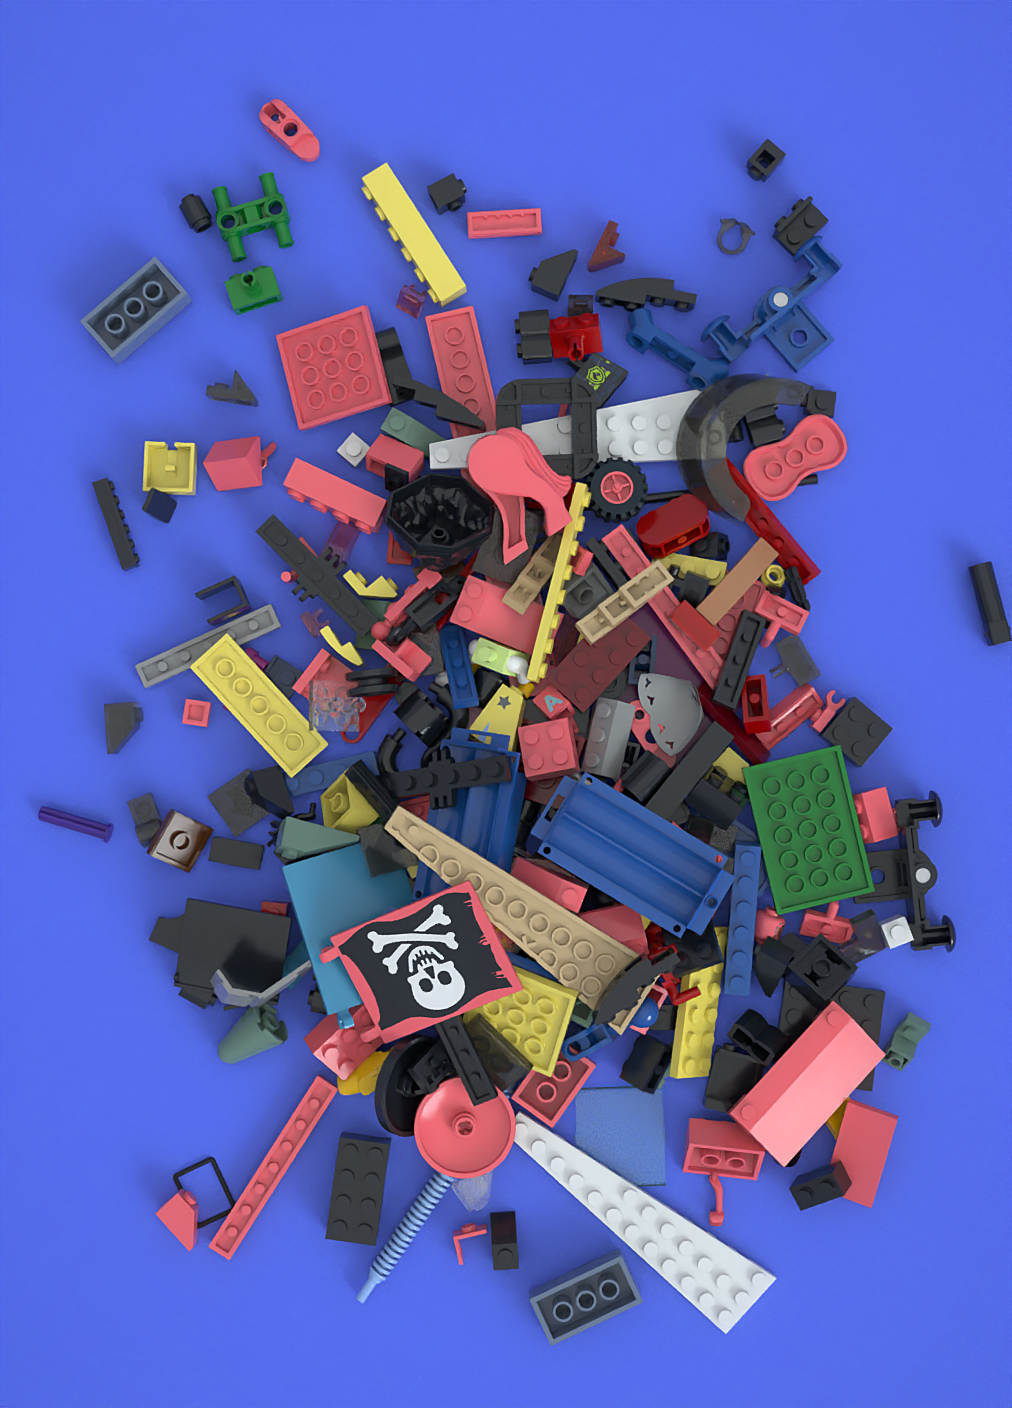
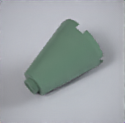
[217,1003,288,1064]

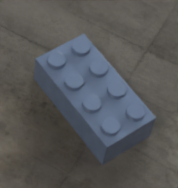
[80,257,192,365]
[529,1248,643,1346]

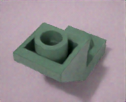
[881,1012,931,1071]

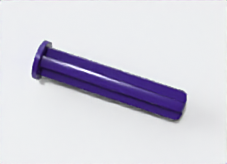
[38,806,114,843]

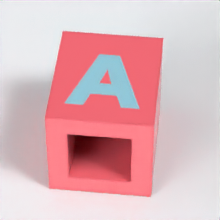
[532,684,576,721]

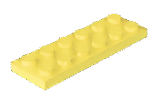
[190,633,329,778]
[669,926,728,1079]

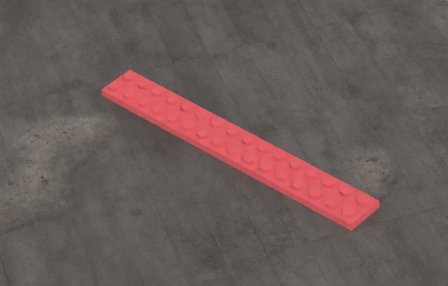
[425,306,557,698]

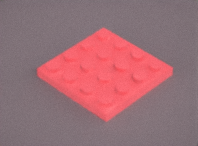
[276,305,392,431]

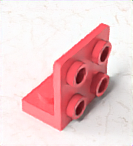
[292,648,358,718]

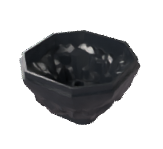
[384,473,495,572]

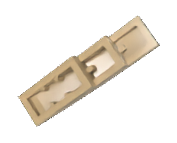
[502,532,563,615]
[575,560,674,646]

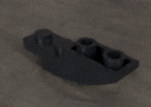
[595,278,697,312]
[591,947,681,1026]

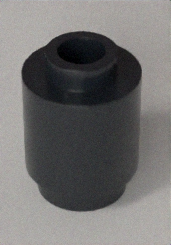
[179,194,213,233]

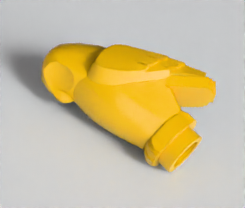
[337,1047,394,1096]

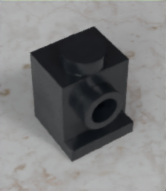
[746,138,786,182]

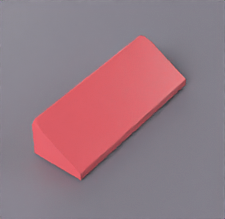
[754,682,825,751]

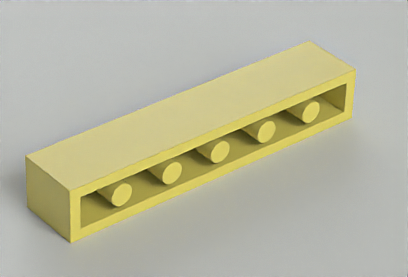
[361,162,467,308]

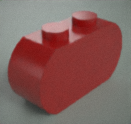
[636,494,711,559]

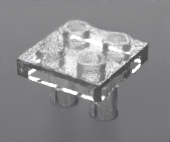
[309,680,366,732]

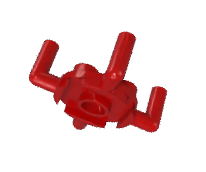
[645,923,701,1006]

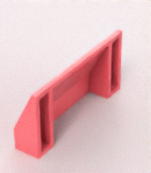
[727,1001,886,1167]

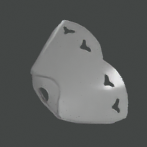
[638,673,704,756]

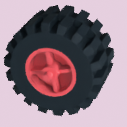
[586,457,648,523]

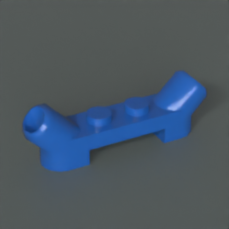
[625,308,729,392]

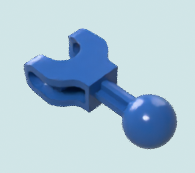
[561,996,659,1062]

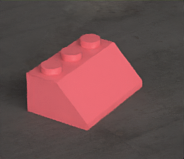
[576,903,649,957]
[682,1118,765,1180]

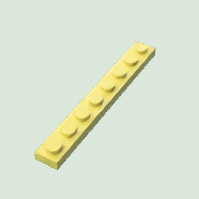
[526,482,591,683]

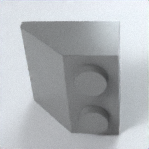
[545,561,614,624]

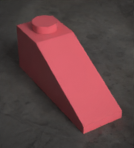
[511,856,589,913]

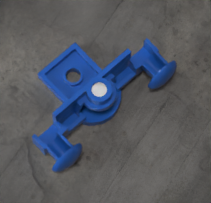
[701,235,843,373]

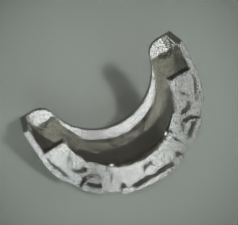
[676,373,811,526]

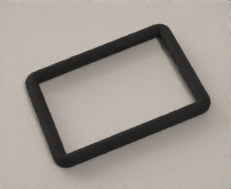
[173,1157,235,1228]

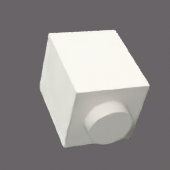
[875,914,914,949]

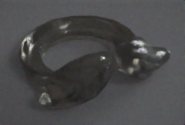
[716,218,755,255]

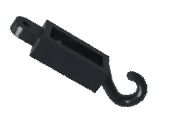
[386,575,466,647]

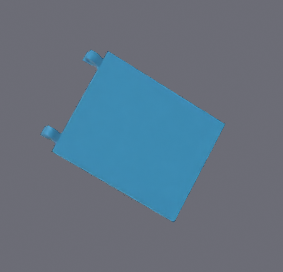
[281,834,413,1030]

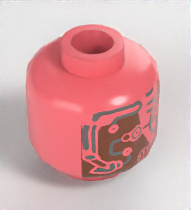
[754,906,785,944]

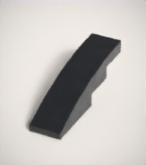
[392,375,487,432]

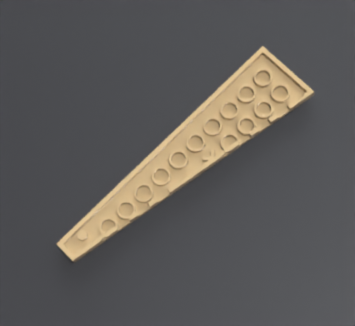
[384,805,660,1035]

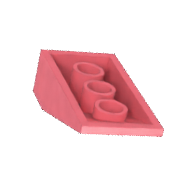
[450,575,564,661]

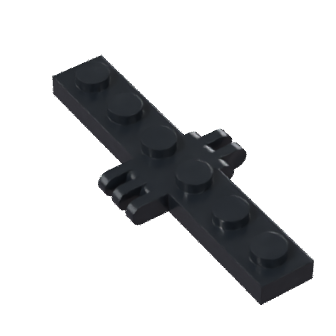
[255,514,380,638]
[376,748,512,810]

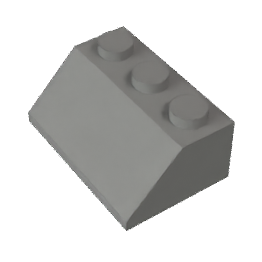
[579,697,636,780]

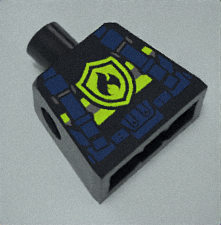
[567,353,629,410]

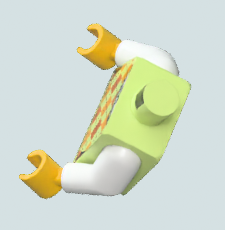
[468,637,535,699]

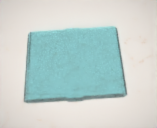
[574,1086,667,1187]

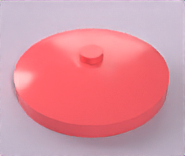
[414,1075,516,1179]

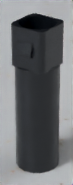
[968,561,1012,646]

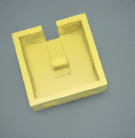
[143,441,198,495]

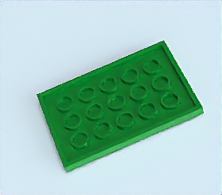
[741,745,875,915]

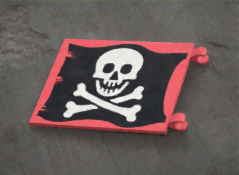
[319,879,524,1044]

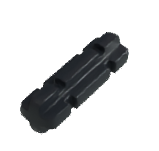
[784,566,811,611]

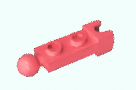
[371,568,443,641]

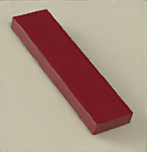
[694,680,771,765]

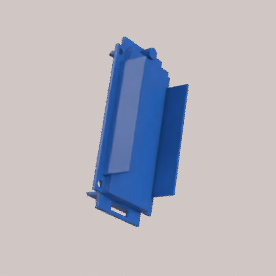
[412,727,527,902]
[531,772,736,938]

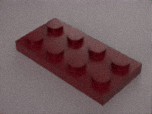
[546,617,651,713]

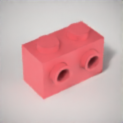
[366,434,424,483]
[852,787,898,844]

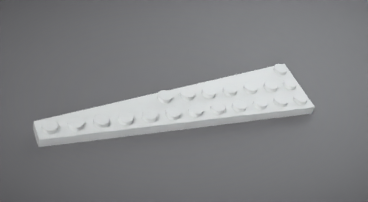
[429,384,726,470]
[514,1110,777,1334]

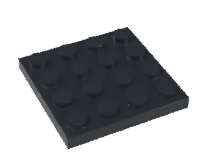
[773,979,885,1091]

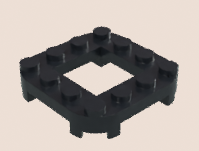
[495,377,599,479]

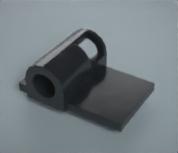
[620,749,672,805]

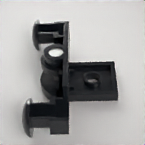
[853,790,956,953]

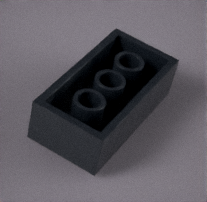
[325,1132,391,1246]

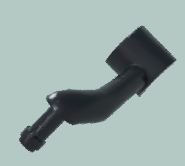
[268,803,316,838]

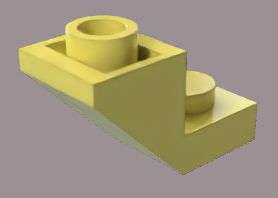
[343,570,399,600]

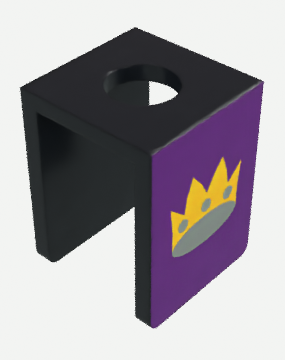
[195,575,252,626]

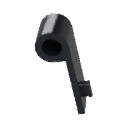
[375,326,415,407]

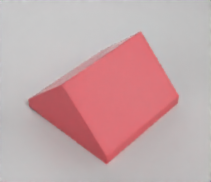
[203,436,263,491]

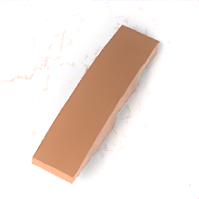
[695,537,779,626]

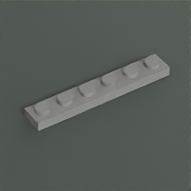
[135,604,282,689]

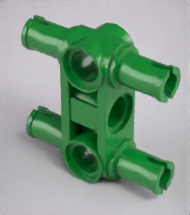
[212,172,294,262]

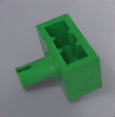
[224,266,283,316]

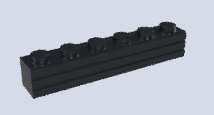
[92,478,140,571]
[344,759,400,823]

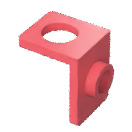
[453,1223,487,1265]

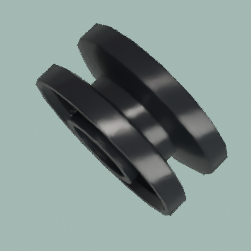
[345,668,400,697]

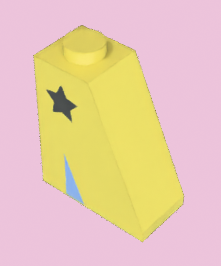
[469,684,526,763]

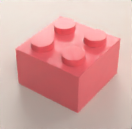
[517,718,581,782]

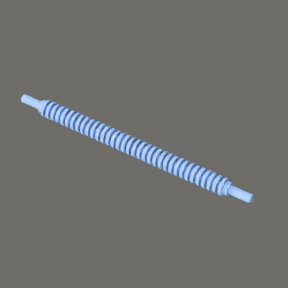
[356,1063,525,1303]

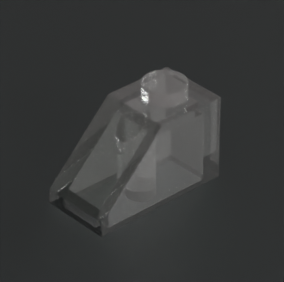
[451,1169,494,1213]

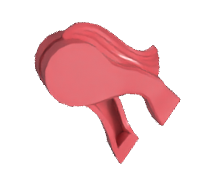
[466,427,572,565]

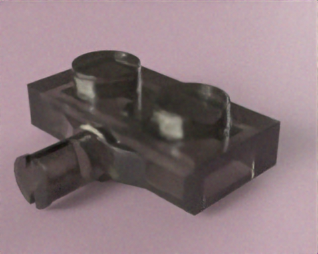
[769,634,821,688]

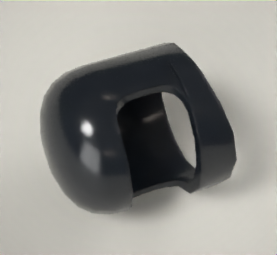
[473,667,510,710]

